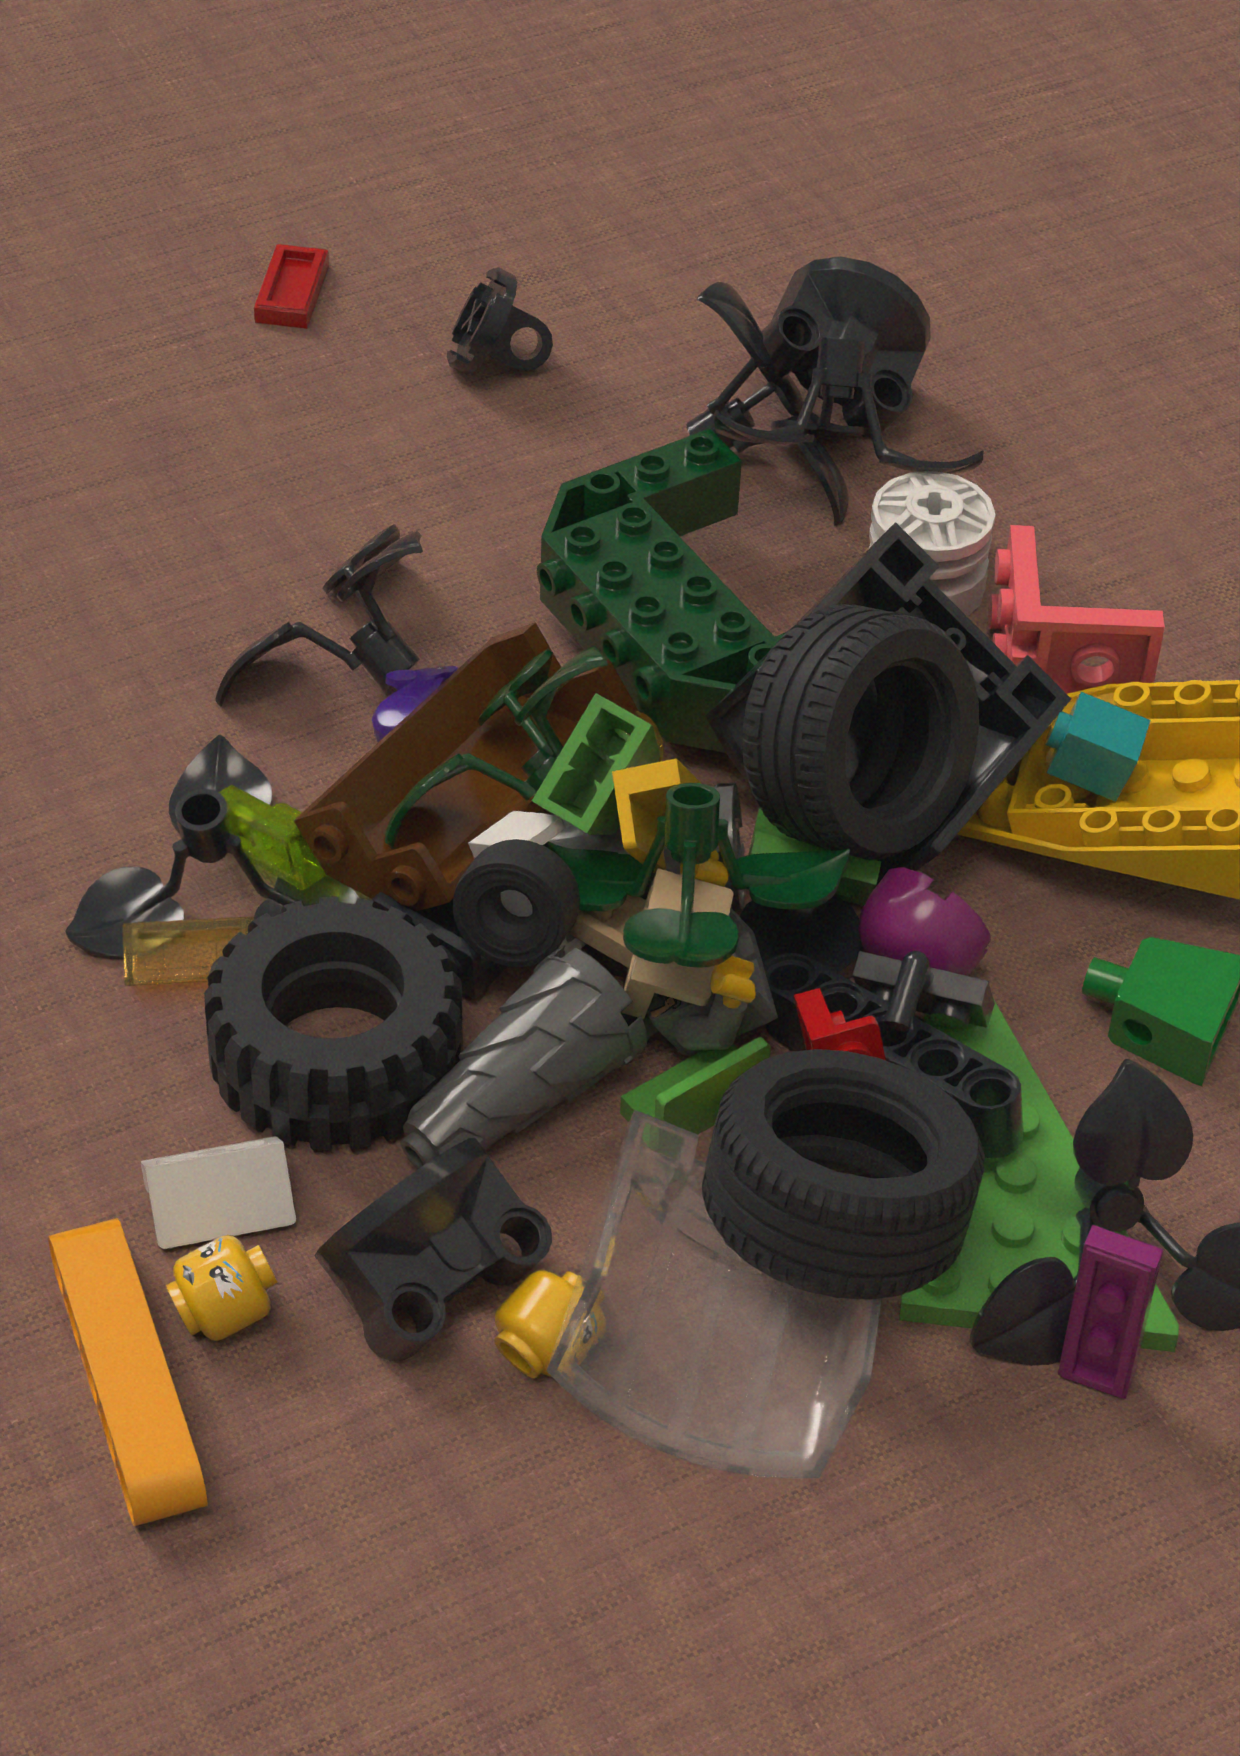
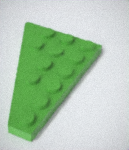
[899,998,1179,1352]

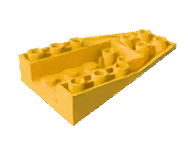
[957,680,1240,900]

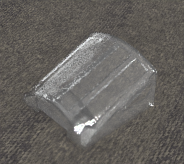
[546,1110,882,1478]

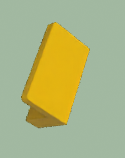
[612,758,702,873]

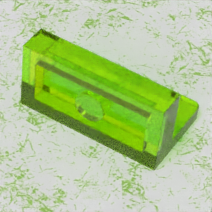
[218,784,327,890]

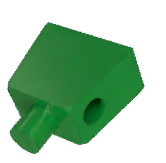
[1082,937,1240,1086]

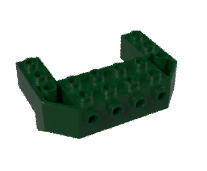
[537,428,786,753]

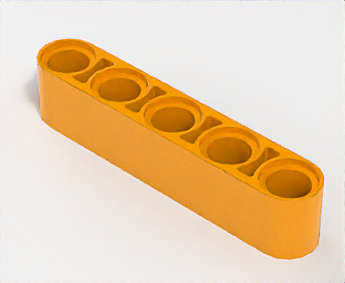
[48,1218,208,1526]

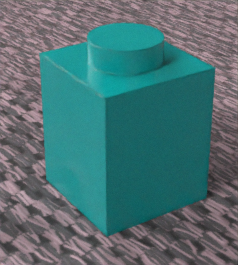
[1045,692,1150,802]

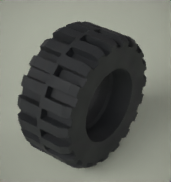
[204,897,463,1151]

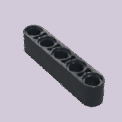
[763,953,1024,1159]

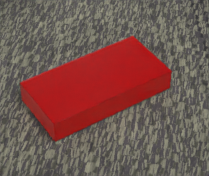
[254,244,329,329]

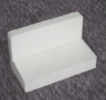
[140,1136,296,1249]

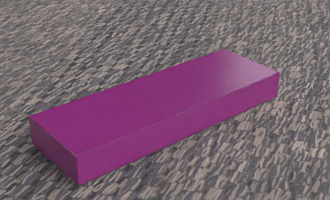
[1058,1225,1164,1399]

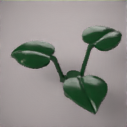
[385,645,608,849]
[543,783,850,968]

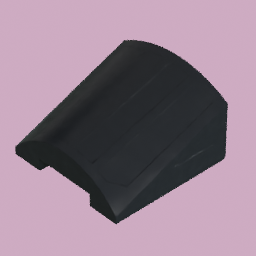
[706,522,1071,888]

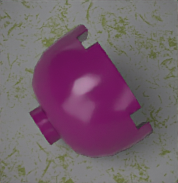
[858,868,991,976]

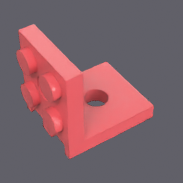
[988,525,1165,694]

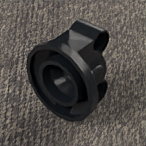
[758,256,931,437]
[314,1137,552,1361]

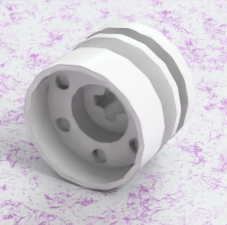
[869,471,996,617]

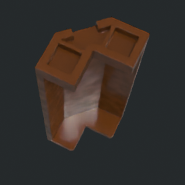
[294,622,639,912]

